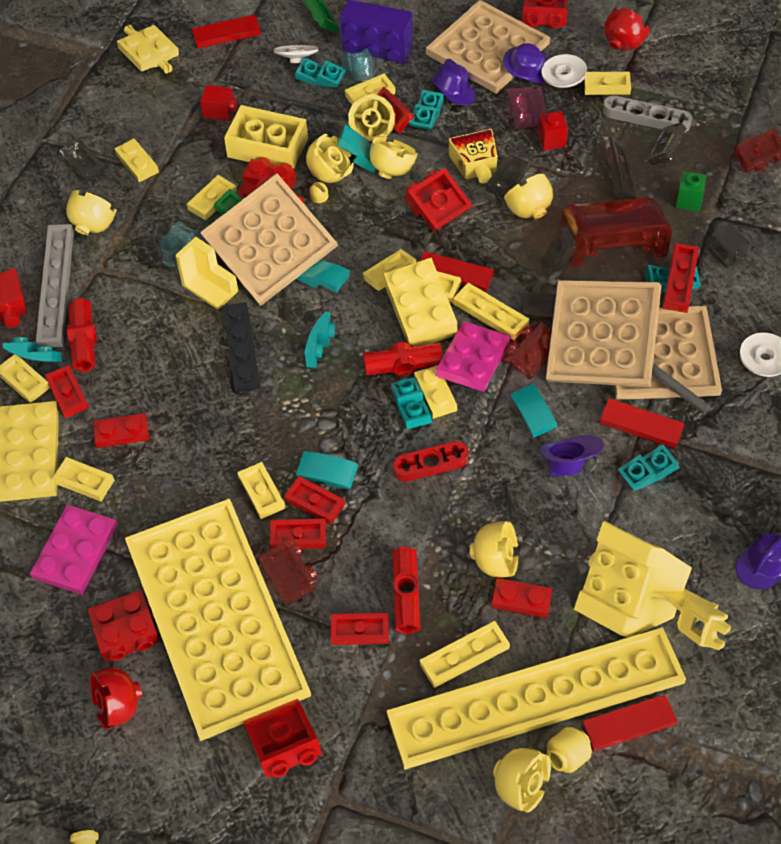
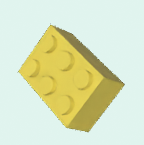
[224,105,308,168]
[384,258,457,346]

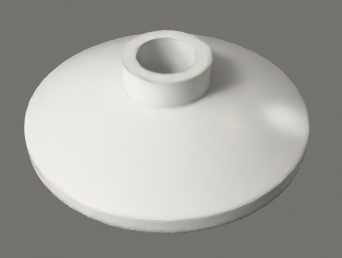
[274,45,318,63]
[542,54,587,88]
[740,333,781,377]

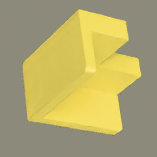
[176,237,238,309]

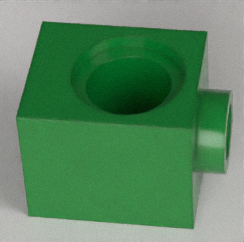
[676,171,707,212]

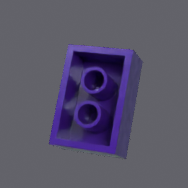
[340,0,413,64]

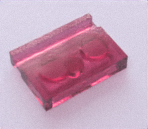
[508,86,547,128]

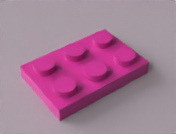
[436,321,511,392]
[30,505,118,595]

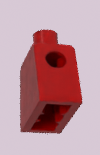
[0,268,27,328]

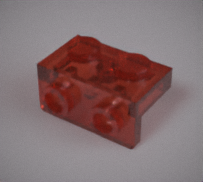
[733,128,781,173]
[501,321,552,379]
[258,536,318,607]

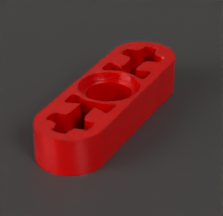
[393,441,469,482]

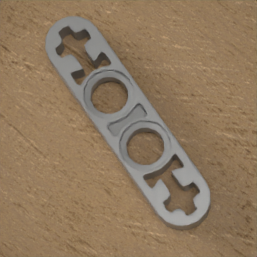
[603,96,692,133]

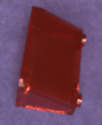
[561,197,672,267]

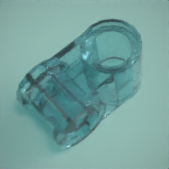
[345,48,375,81]
[159,221,202,267]

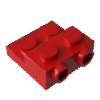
[522,0,568,28]
[237,157,297,199]
[404,168,473,232]
[88,590,160,662]
[243,699,322,778]

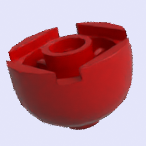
[604,7,650,51]
[90,668,142,730]

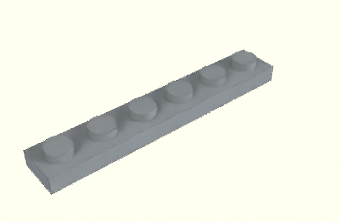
[36,224,74,348]

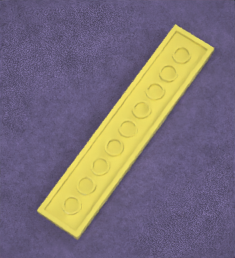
[387,627,686,770]

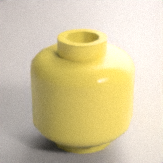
[546,727,592,773]

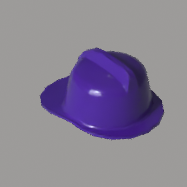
[503,43,549,84]
[431,59,476,105]
[540,435,604,477]
[736,533,781,590]

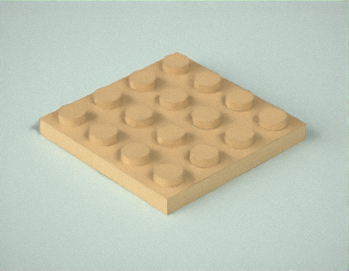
[426,0,550,94]
[200,174,338,306]
[546,280,661,387]
[614,306,722,400]

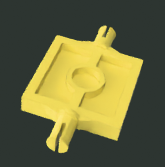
[117,25,179,74]

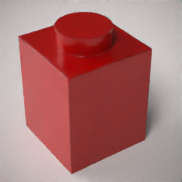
[200,85,237,121]
[538,111,568,151]

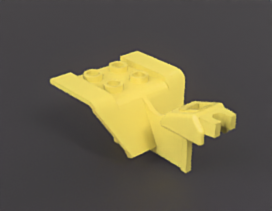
[574,521,731,650]

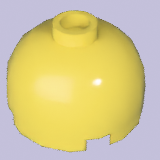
[349,95,395,142]
[306,134,353,183]
[369,136,418,179]
[504,174,553,219]
[66,190,117,235]
[470,521,518,578]
[493,748,551,812]

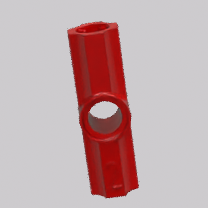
[67,298,97,372]
[363,342,442,376]
[392,547,421,634]

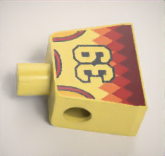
[449,129,497,184]

